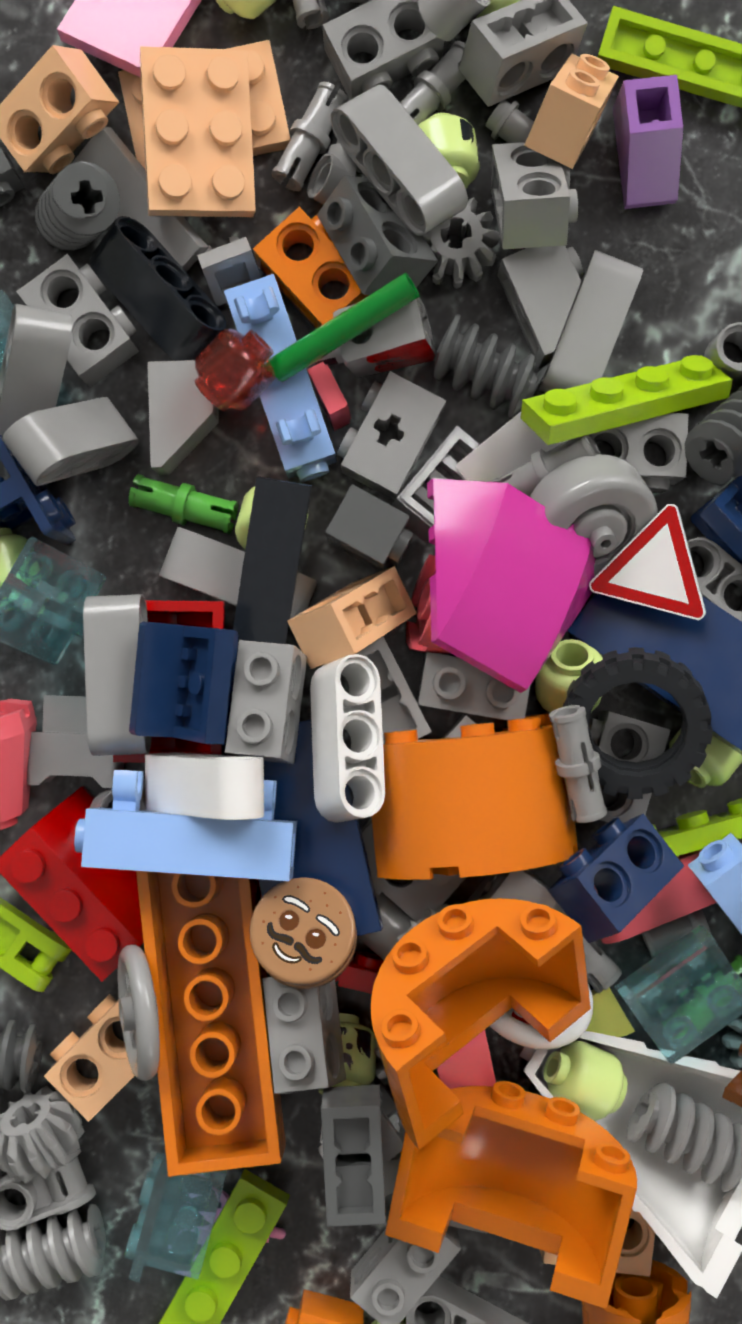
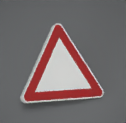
[589,504,706,620]

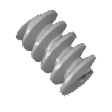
[626,1082,742,1192]
[0,1204,106,1301]

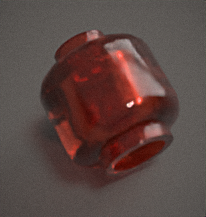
[194,329,275,411]

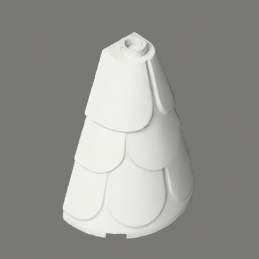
[520,1031,742,1299]

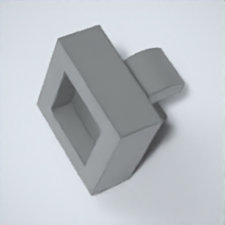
[197,236,261,306]

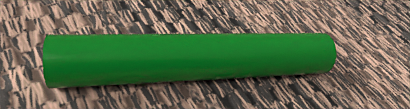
[268,272,420,382]

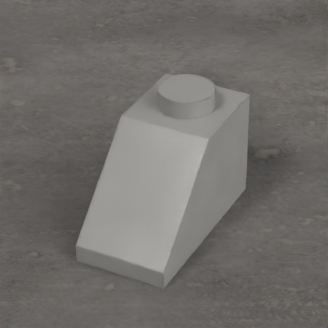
[497,245,583,368]
[148,360,227,476]

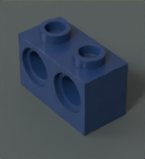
[548,813,684,943]

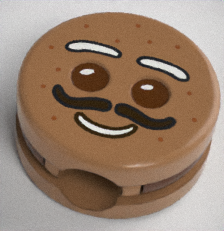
[250,878,357,989]

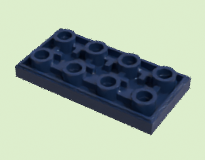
[567,593,742,755]
[258,719,383,936]

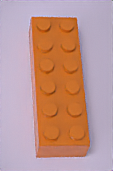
[136,871,286,1177]

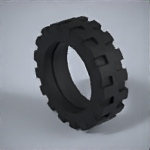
[563,647,713,799]

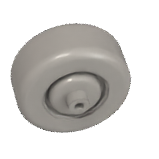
[530,454,658,577]

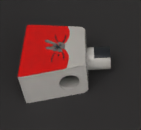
[315,297,436,377]

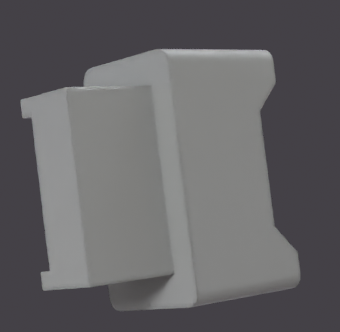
[27,695,124,788]

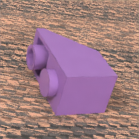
[613,75,683,209]

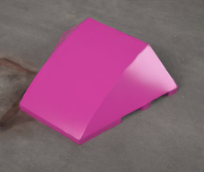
[427,478,596,693]

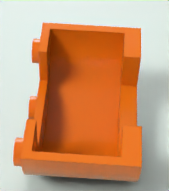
[371,713,578,880]
[371,898,591,1150]
[385,1081,637,1309]

